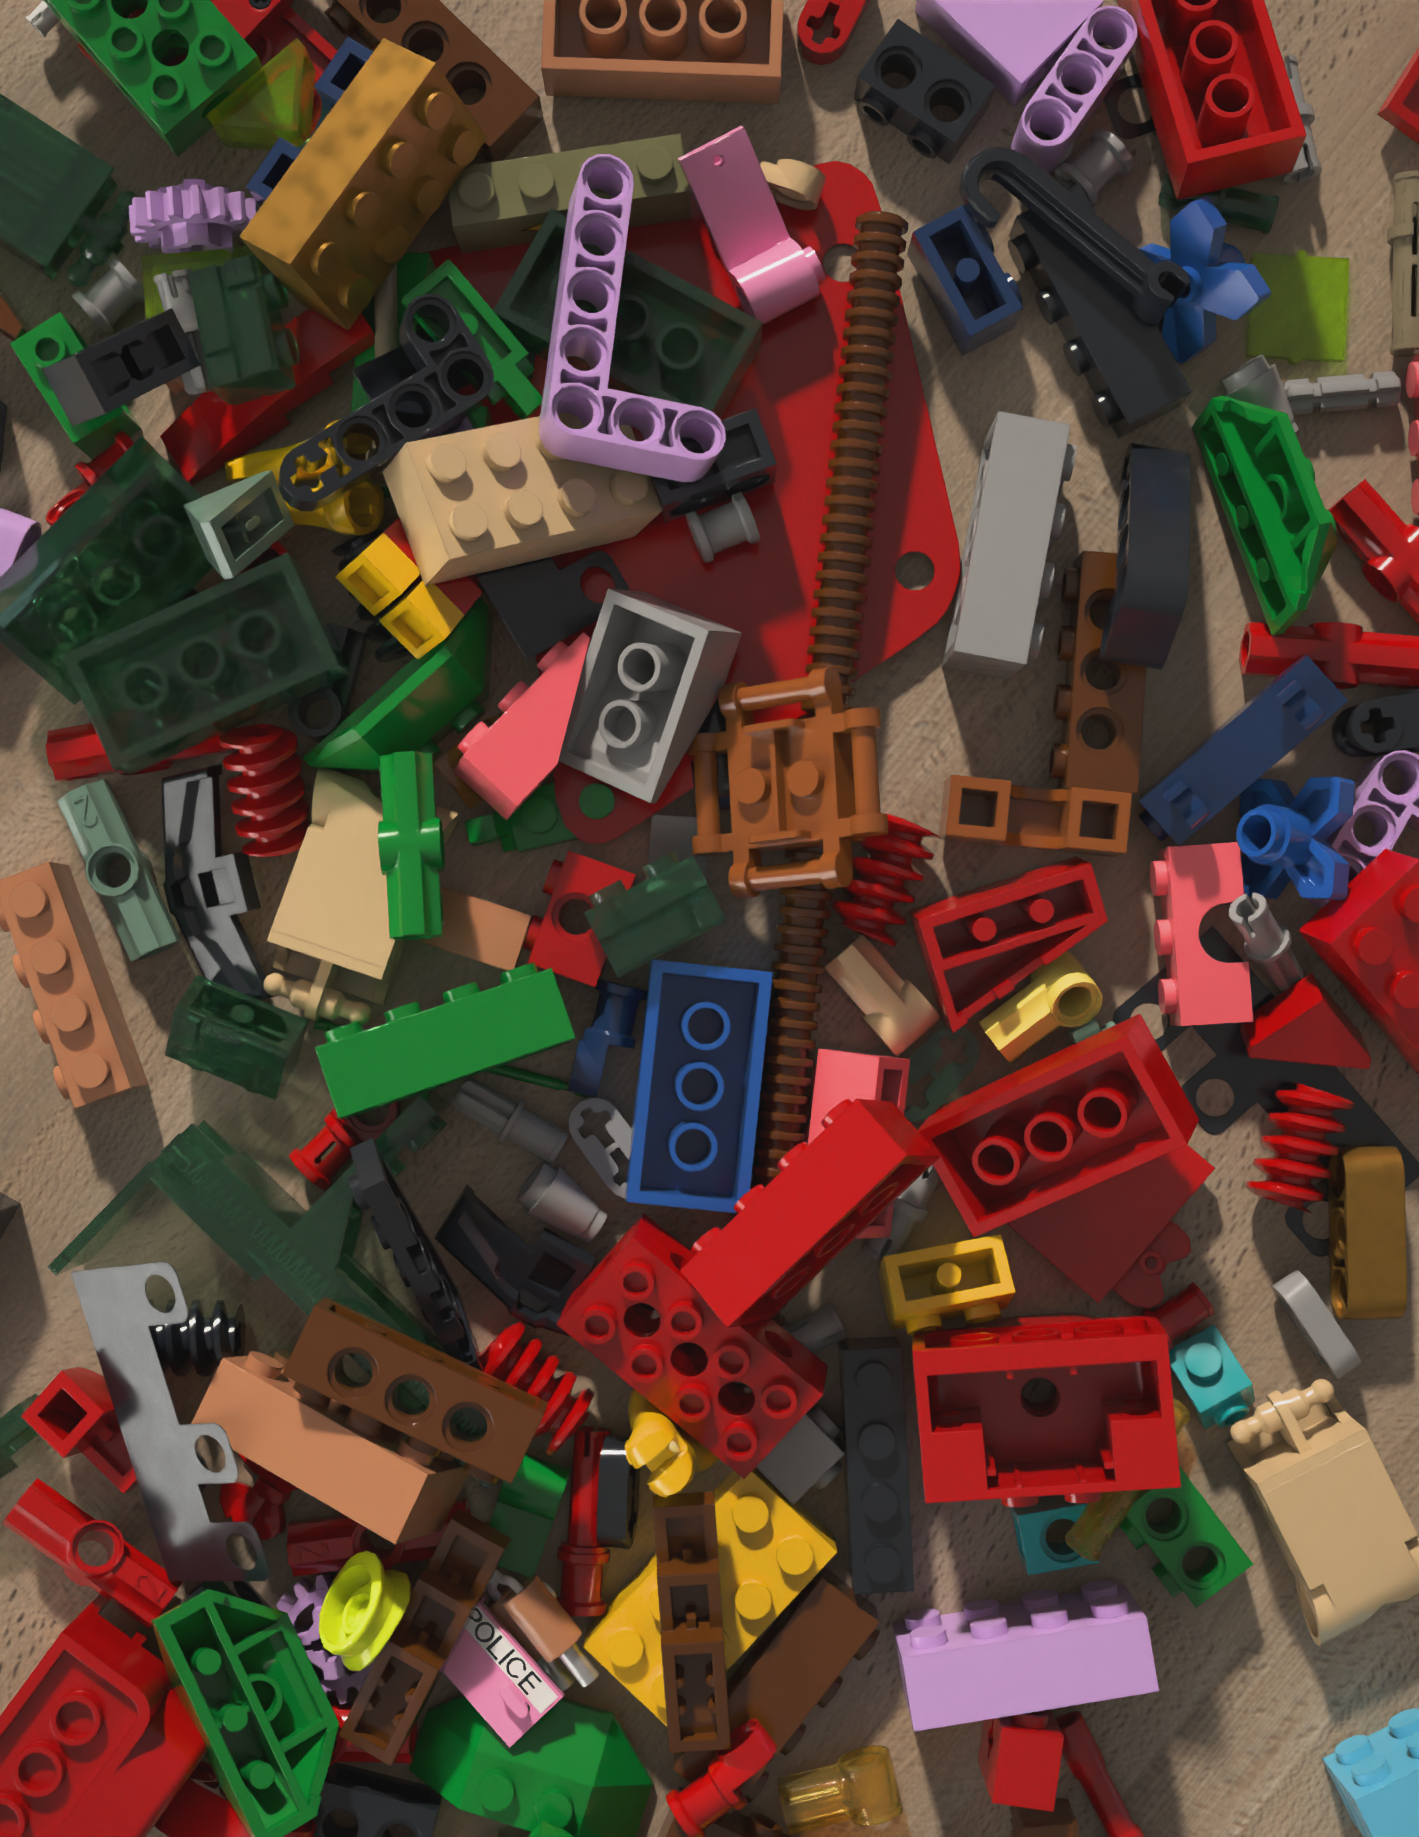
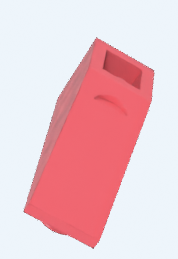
[454,632,590,821]

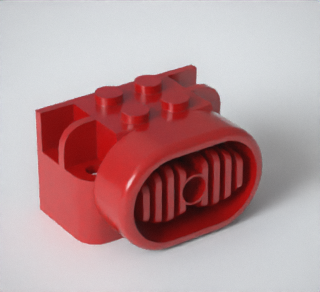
[912,1313,1181,1507]
[0,1594,207,1837]

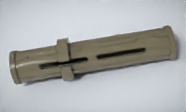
[1387,170,1419,357]

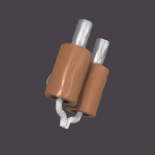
[485,1569,599,1692]

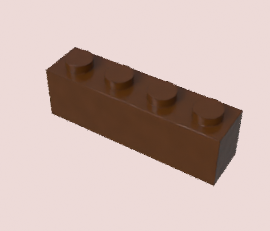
[673,1566,880,1815]

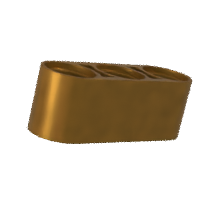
[1328,1146,1407,1320]

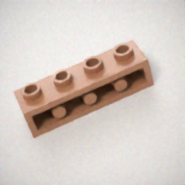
[0,862,148,1109]

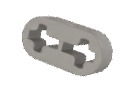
[568,1097,632,1198]
[1271,1270,1362,1380]

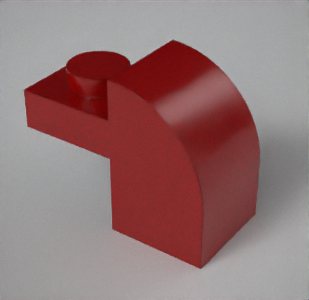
[21,1367,138,1494]

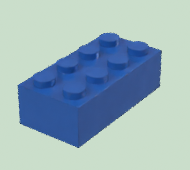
[625,959,773,1213]

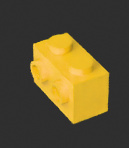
[878,1234,1016,1336]

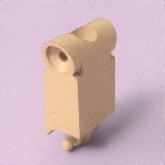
[263,768,462,1025]
[1226,1379,1419,1646]

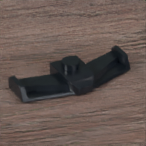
[161,764,274,1008]
[434,1184,655,1337]

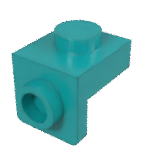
[1169,1324,1255,1429]

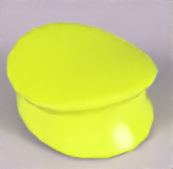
[319,1551,411,1671]

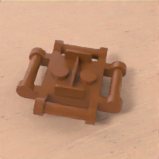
[687,666,888,899]

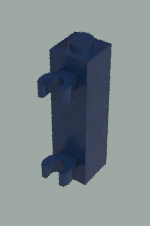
[1139,653,1348,846]

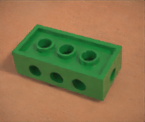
[42,0,268,157]

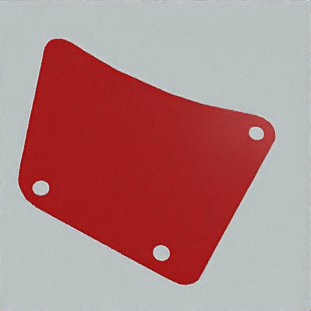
[424,161,960,844]

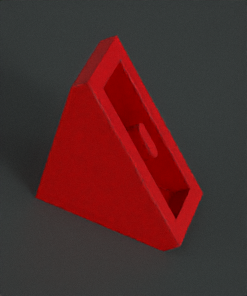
[1240,973,1371,1069]

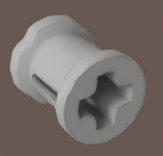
[1054,129,1134,207]
[72,257,152,337]
[686,491,761,564]

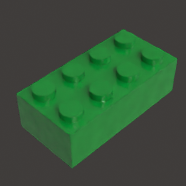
[315,962,575,1120]

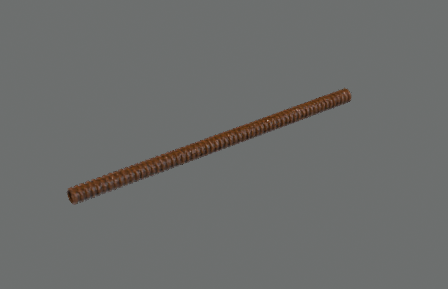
[750,211,909,1326]

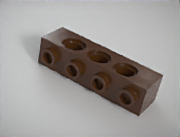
[325,0,544,162]
[1049,551,1146,796]
[282,1297,549,1484]

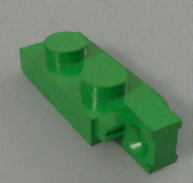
[402,259,543,420]
[464,783,615,853]

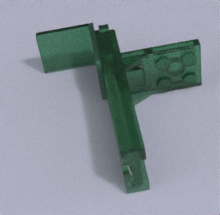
[48,1090,491,1489]

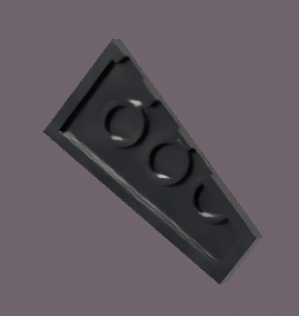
[348,1138,484,1372]

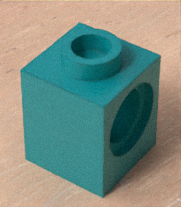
[1011,1495,1105,1576]

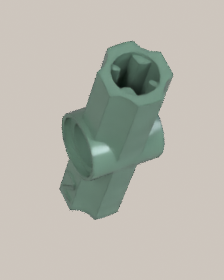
[57,779,181,962]

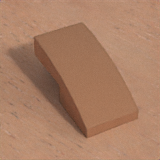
[416,887,533,971]

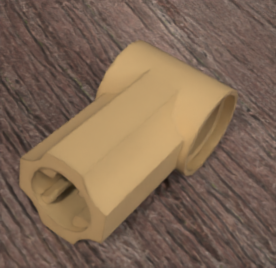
[825,934,941,1057]

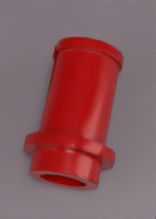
[1141,1282,1215,1351]

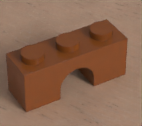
[938,775,1132,857]

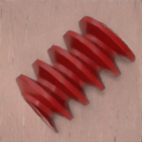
[219,724,310,857]
[831,813,941,947]
[1245,1081,1354,1214]
[479,1321,594,1457]

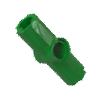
[378,751,445,940]

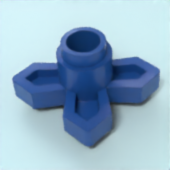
[1139,196,1271,364]
[1236,777,1355,900]

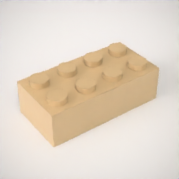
[383,413,663,586]

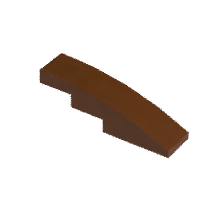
[653,1491,731,1753]
[339,1509,512,1766]

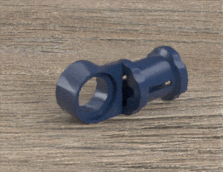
[568,980,647,1097]

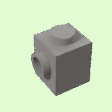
[756,1405,845,1505]

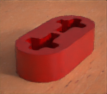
[796,0,870,65]

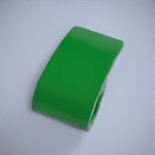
[489,1453,571,1577]

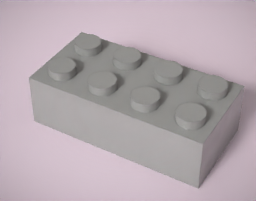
[942,411,1077,680]

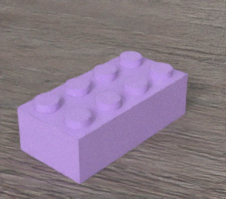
[892,1580,1159,1732]

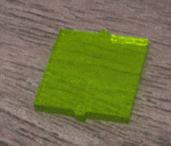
[1246,250,1349,366]

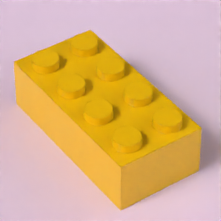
[583,1468,837,1726]

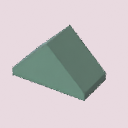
[183,470,294,579]

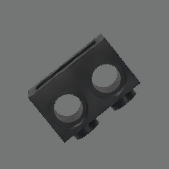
[854,19,996,164]
[42,308,201,426]
[650,408,777,523]
[313,1762,443,1837]

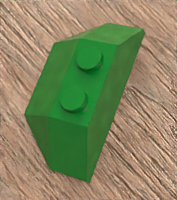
[1191,396,1338,636]
[302,597,493,775]
[151,1589,339,1837]
[409,1694,653,1837]

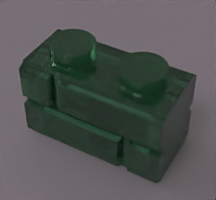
[188,255,300,405]
[582,851,726,978]
[165,975,309,1100]

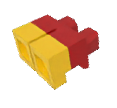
[335,518,483,660]

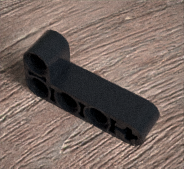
[279,294,494,512]
[1100,443,1191,670]

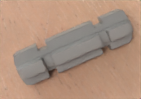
[1283,371,1401,415]

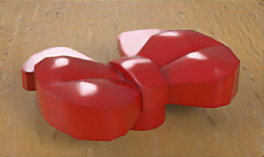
[1112,1221,1191,1309]
[219,1454,299,1540]

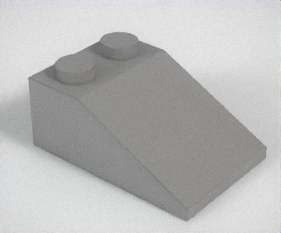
[558,588,742,803]

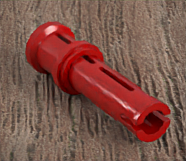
[557,1426,611,1617]

